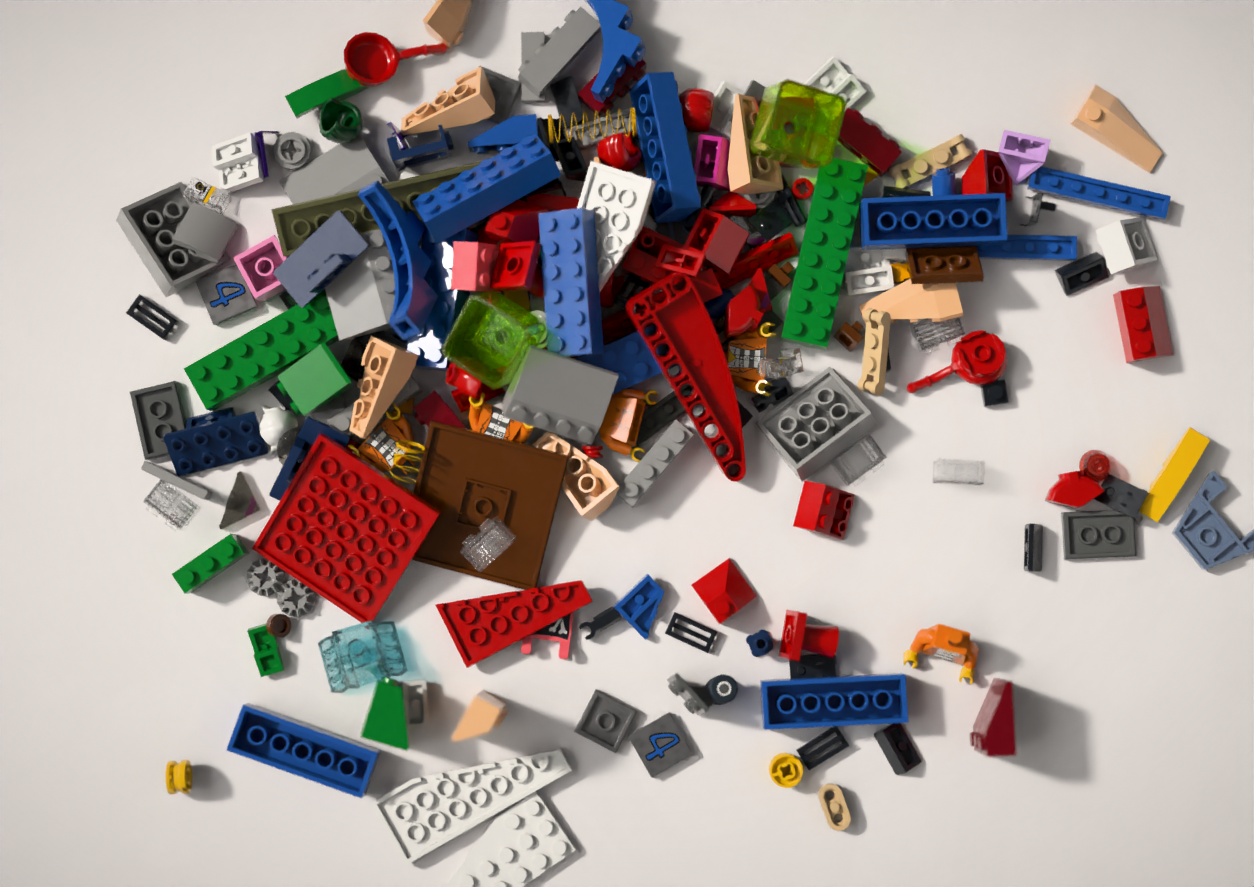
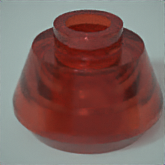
[1079,450,1112,482]

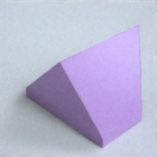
[998,130,1051,186]

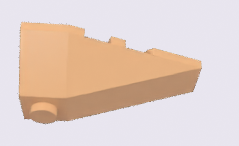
[423,0,473,49]
[401,67,495,136]
[1071,85,1163,173]
[728,93,783,195]
[859,279,963,324]
[350,336,418,439]
[532,431,620,521]

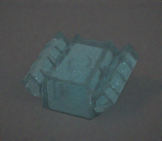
[318,620,408,693]

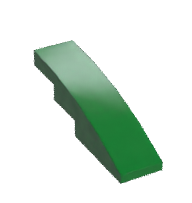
[285,68,369,118]

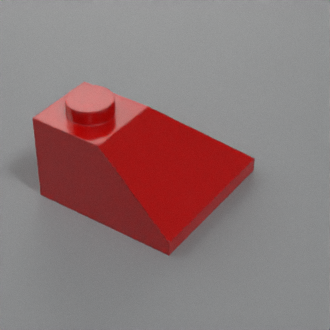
[961,149,1013,202]
[485,199,550,243]
[691,558,757,624]

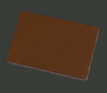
[905,246,984,284]

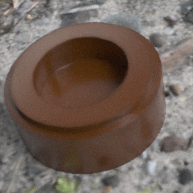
[266,614,291,638]

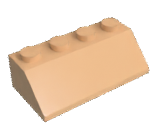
[451,690,508,742]

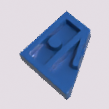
[614,574,665,640]

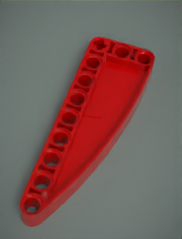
[626,272,746,482]

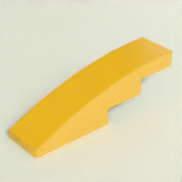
[1139,427,1210,522]

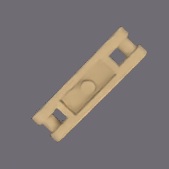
[888,134,973,188]
[858,308,891,395]

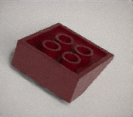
[970,678,1016,757]

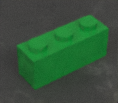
[172,534,250,594]

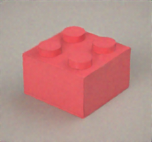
[451,241,501,293]

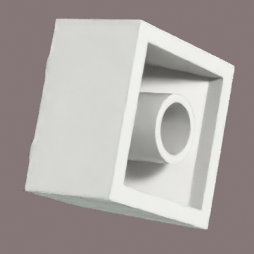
[1096,217,1157,274]

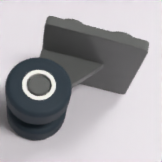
[667,673,738,715]

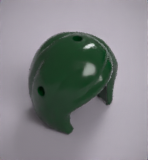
[319,98,363,144]

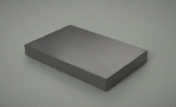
[130,381,187,460]
[1061,510,1136,559]

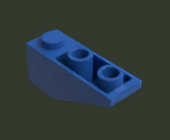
[468,114,538,155]

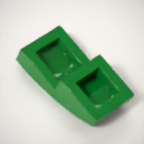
[247,623,284,677]

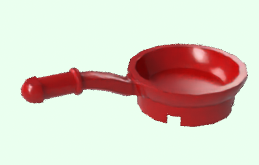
[344,32,448,87]
[906,330,1008,393]

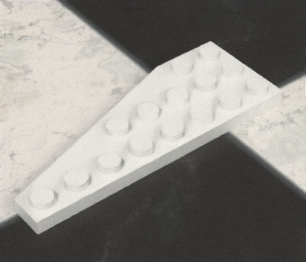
[540,161,656,347]
[371,749,572,866]
[444,791,576,887]

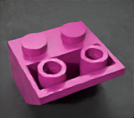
[694,134,731,191]

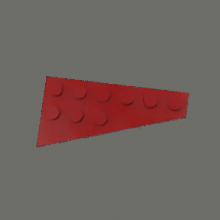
[435,580,593,668]

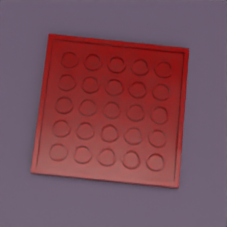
[252,433,441,628]

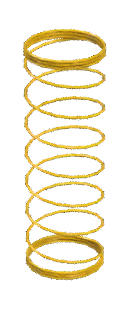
[548,107,637,144]
[389,440,425,493]

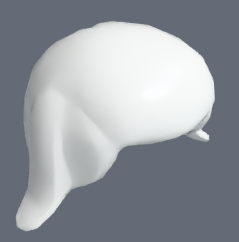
[259,405,299,456]

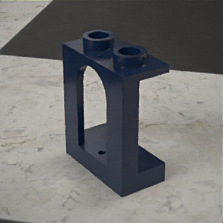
[387,125,454,171]

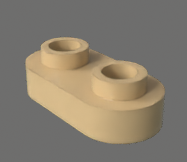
[818,783,851,831]

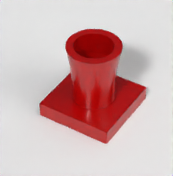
[490,241,544,298]
[778,610,839,661]

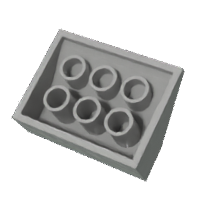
[279,135,389,204]
[116,182,231,297]
[325,229,395,341]
[502,345,619,444]
[756,367,877,482]

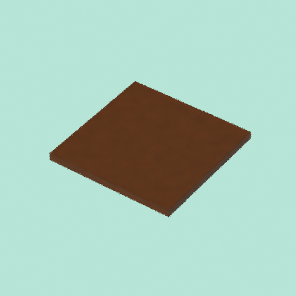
[412,420,569,590]

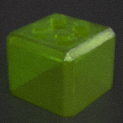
[749,79,847,170]
[441,290,546,389]

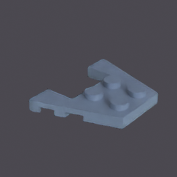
[1172,471,1254,570]

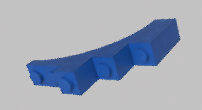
[585,0,646,103]
[358,181,438,340]

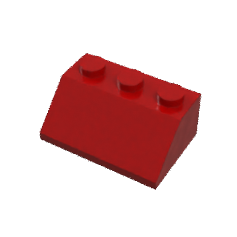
[1113,286,1174,363]

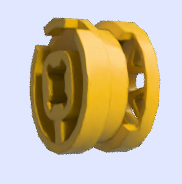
[769,753,803,788]
[166,760,192,795]

